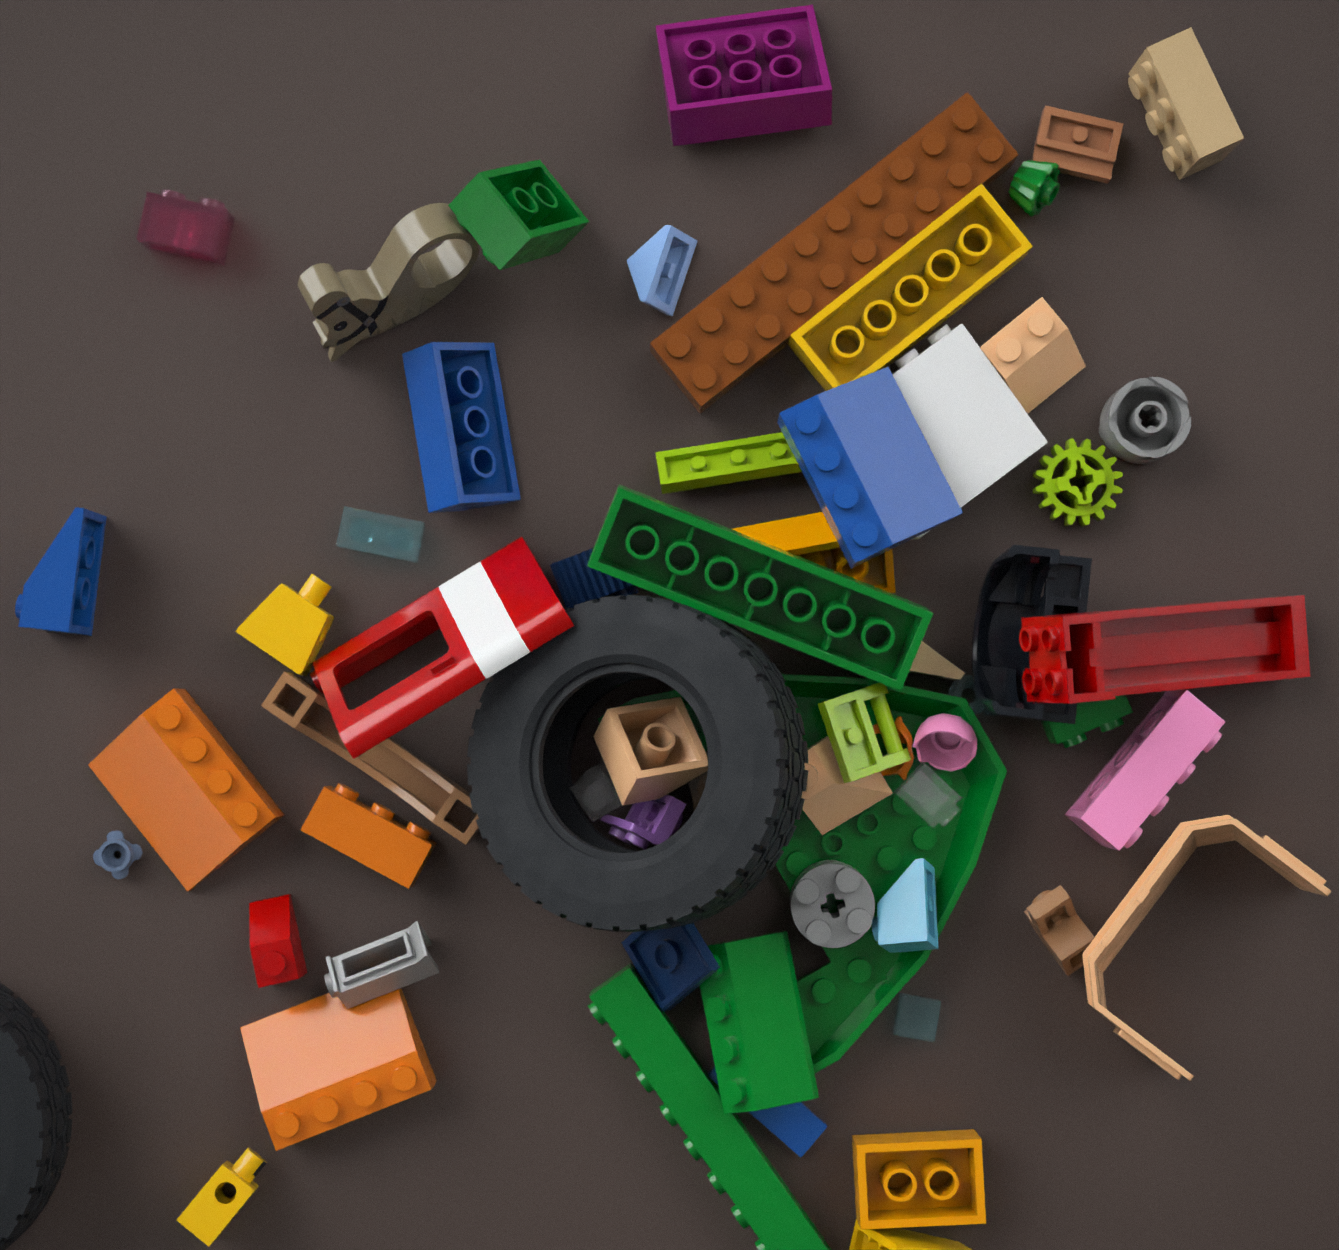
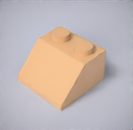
[980,297,1086,414]
[593,697,708,806]

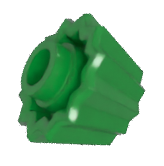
[1008,160,1060,217]

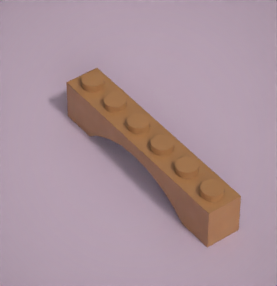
[261,672,479,845]

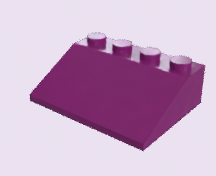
[655,5,832,146]

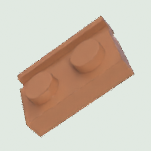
[1031,105,1124,184]

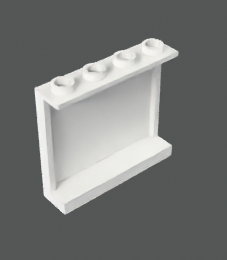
[892,324,1048,540]

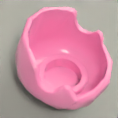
[913,713,977,772]

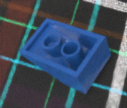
[15,507,107,636]

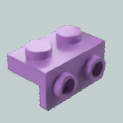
[601,795,686,850]

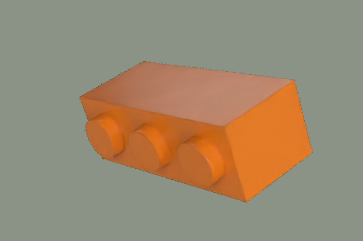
[300,783,437,889]

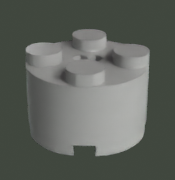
[1099,377,1191,464]
[789,860,875,948]

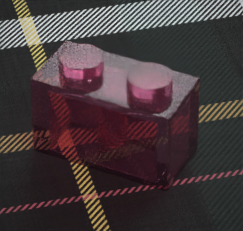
[137,189,235,265]

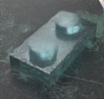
[336,506,425,563]

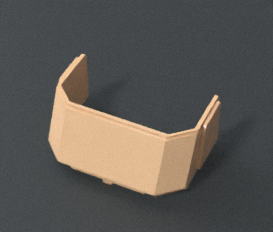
[1082,815,1331,1081]

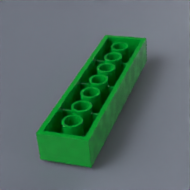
[587,484,933,691]

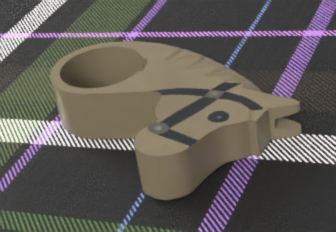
[297,203,480,362]

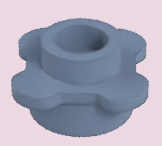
[93,830,143,879]

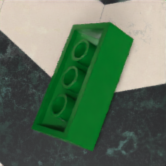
[700,931,819,1114]

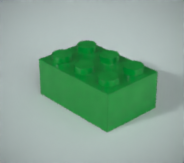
[448,159,589,270]

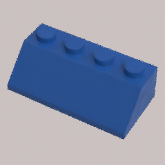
[402,342,521,513]

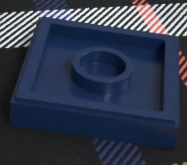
[621,923,720,1012]

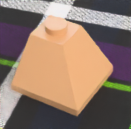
[801,736,893,835]

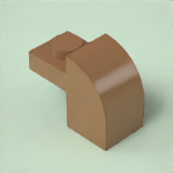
[1024,885,1095,976]

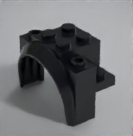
[972,544,1092,724]

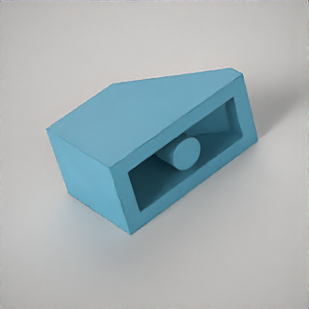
[872,858,938,953]

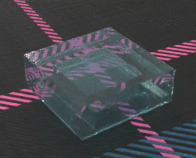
[893,993,941,1042]

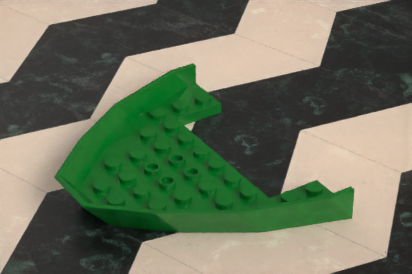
[598,674,1007,1073]

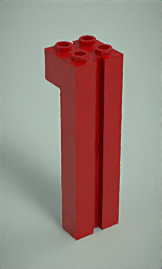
[1019,595,1310,704]

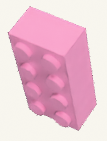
[1065,690,1225,851]

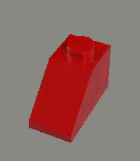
[249,893,307,988]

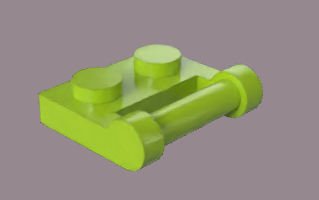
[818,683,911,783]

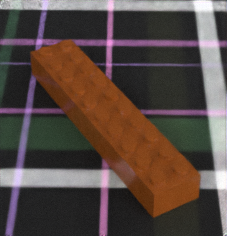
[650,92,1019,414]

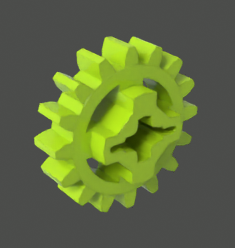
[1032,438,1123,527]

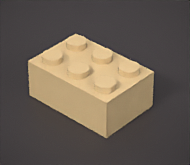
[1128,27,1244,180]

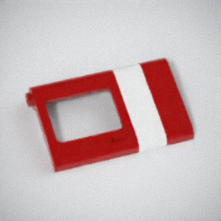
[310,536,574,759]

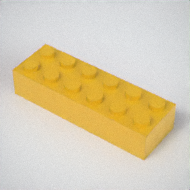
[788,183,1033,391]

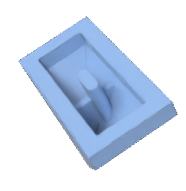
[626,225,697,316]

